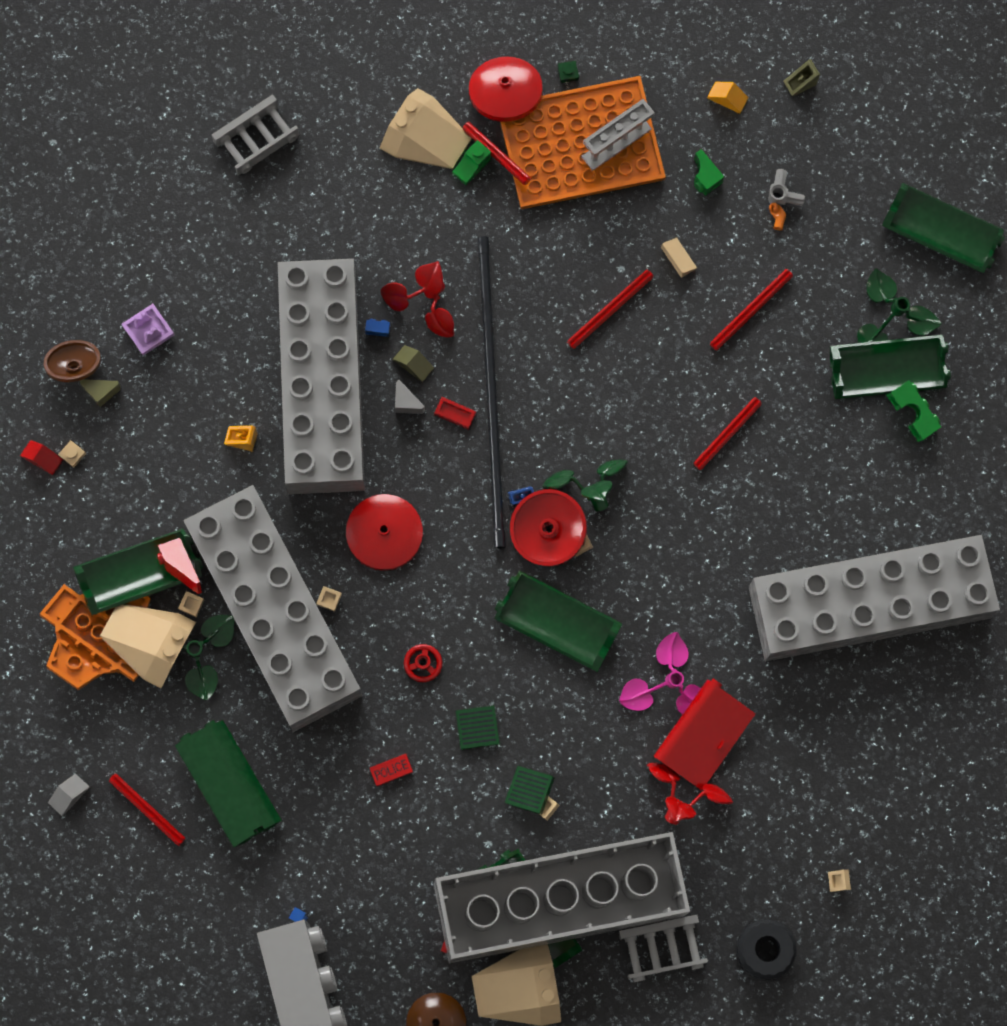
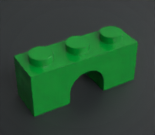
[886,380,941,442]

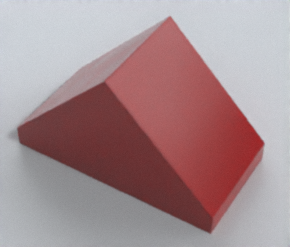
[20,440,63,475]

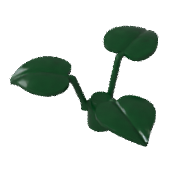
[857,268,942,343]
[542,459,628,511]
[181,615,234,700]

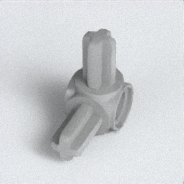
[768,169,805,206]

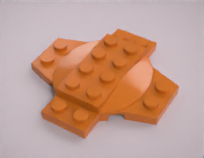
[40,584,150,690]

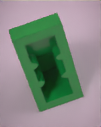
[452,140,491,185]
[694,149,724,196]

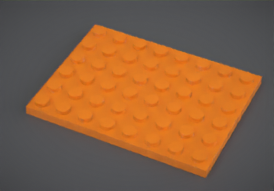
[500,76,666,209]

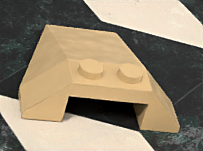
[380,88,472,169]
[100,604,196,688]
[472,944,561,1026]

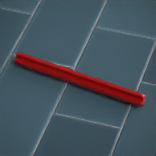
[710,269,793,350]
[567,270,653,349]

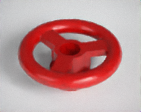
[404,644,442,682]

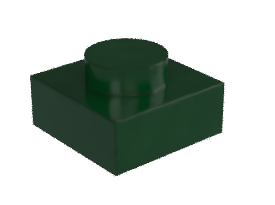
[557,60,579,83]

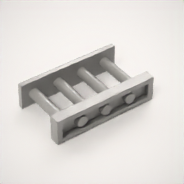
[212,94,299,176]
[581,99,655,171]
[618,915,708,982]

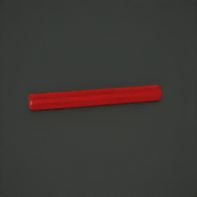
[462,122,531,185]
[694,397,762,470]
[109,774,185,846]

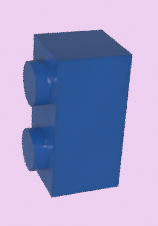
[365,319,390,337]
[508,486,534,505]
[289,907,308,922]

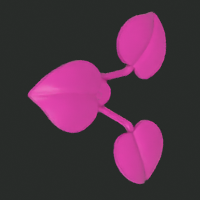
[619,632,701,714]

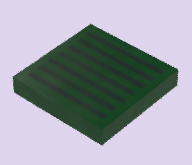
[456,705,500,750]
[505,766,555,815]

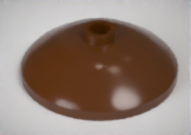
[43,340,101,383]
[406,993,466,1026]

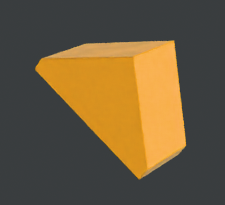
[707,82,748,114]
[224,426,258,452]

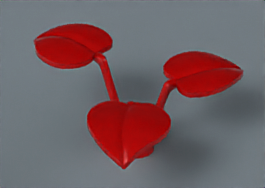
[381,261,455,337]
[647,763,733,825]

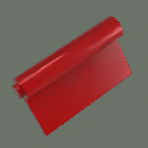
[654,678,756,790]

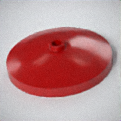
[469,57,543,122]
[510,489,587,567]
[346,494,423,571]

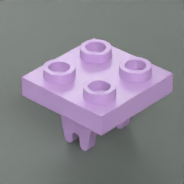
[122,304,174,356]

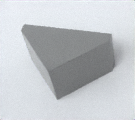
[395,380,425,414]
[48,774,90,816]

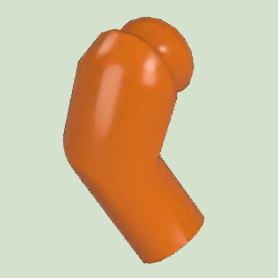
[769,202,786,231]

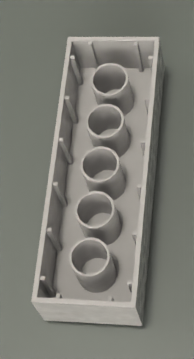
[278,259,365,495]
[183,485,362,732]
[749,535,1000,662]
[434,832,690,964]
[257,919,347,1026]

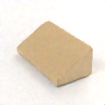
[661,238,697,278]

